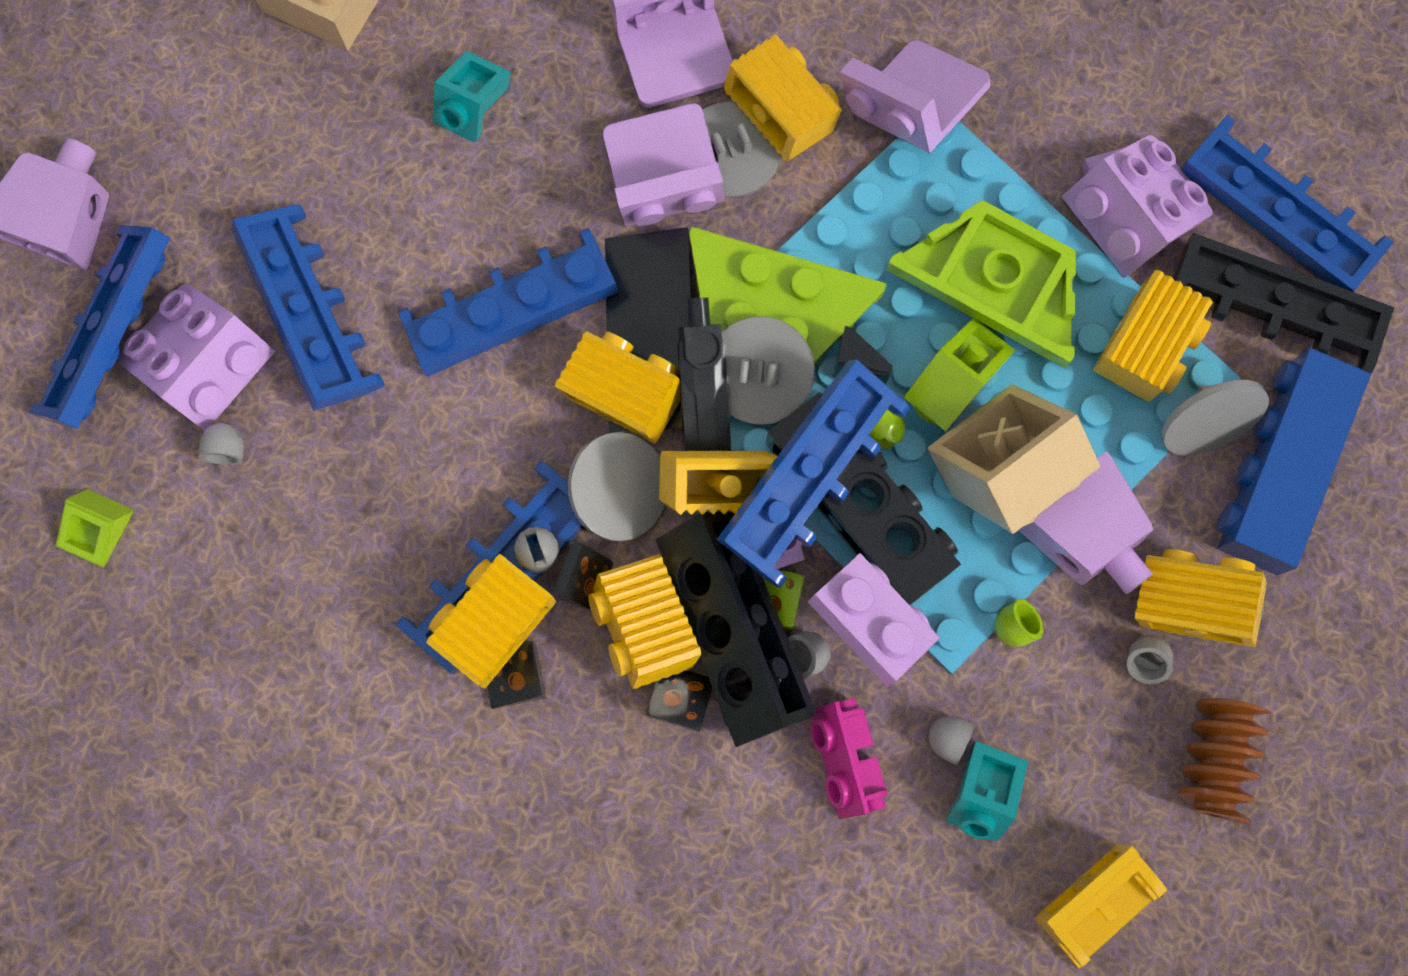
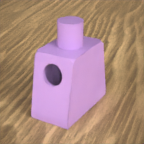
[0,138,109,271]
[1019,451,1153,594]

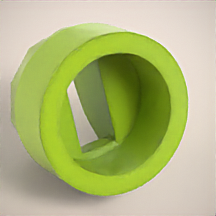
[869,410,905,450]
[994,599,1044,647]

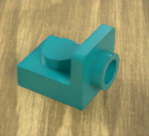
[432,51,511,142]
[946,741,1029,841]

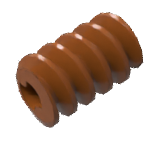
[1178,698,1271,825]

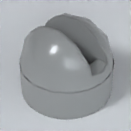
[198,423,244,464]
[514,526,560,573]
[787,632,831,678]
[1126,635,1174,684]
[928,716,975,765]

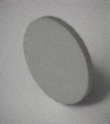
[703,102,781,197]
[722,316,815,425]
[1161,380,1269,456]
[568,432,665,541]

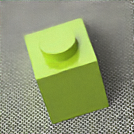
[904,318,1015,431]

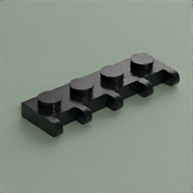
[1173,233,1394,373]

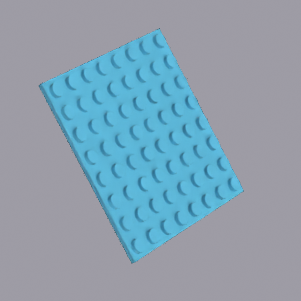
[729,121,1241,674]

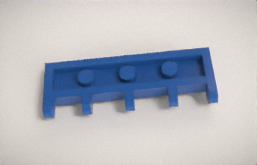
[1181,115,1394,292]
[231,204,385,411]
[28,225,170,429]
[397,227,618,377]
[716,360,910,588]
[395,460,584,675]

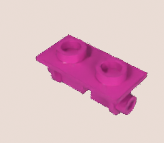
[810,698,888,819]

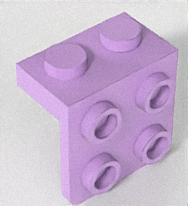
[611,0,732,108]
[840,40,991,153]
[603,103,725,226]
[1061,135,1213,278]
[118,283,275,431]
[808,553,940,688]

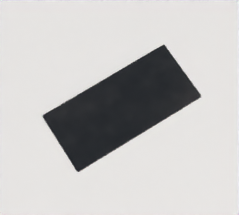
[605,227,691,433]

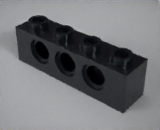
[765,392,961,605]
[655,511,818,747]

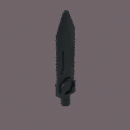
[677,297,731,513]

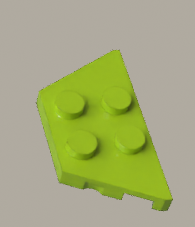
[886,200,1076,369]
[689,227,887,366]

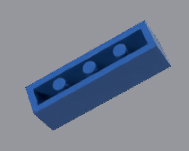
[1216,348,1371,575]

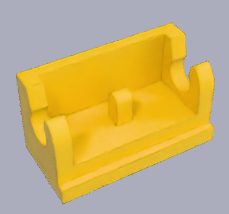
[1034,844,1167,969]

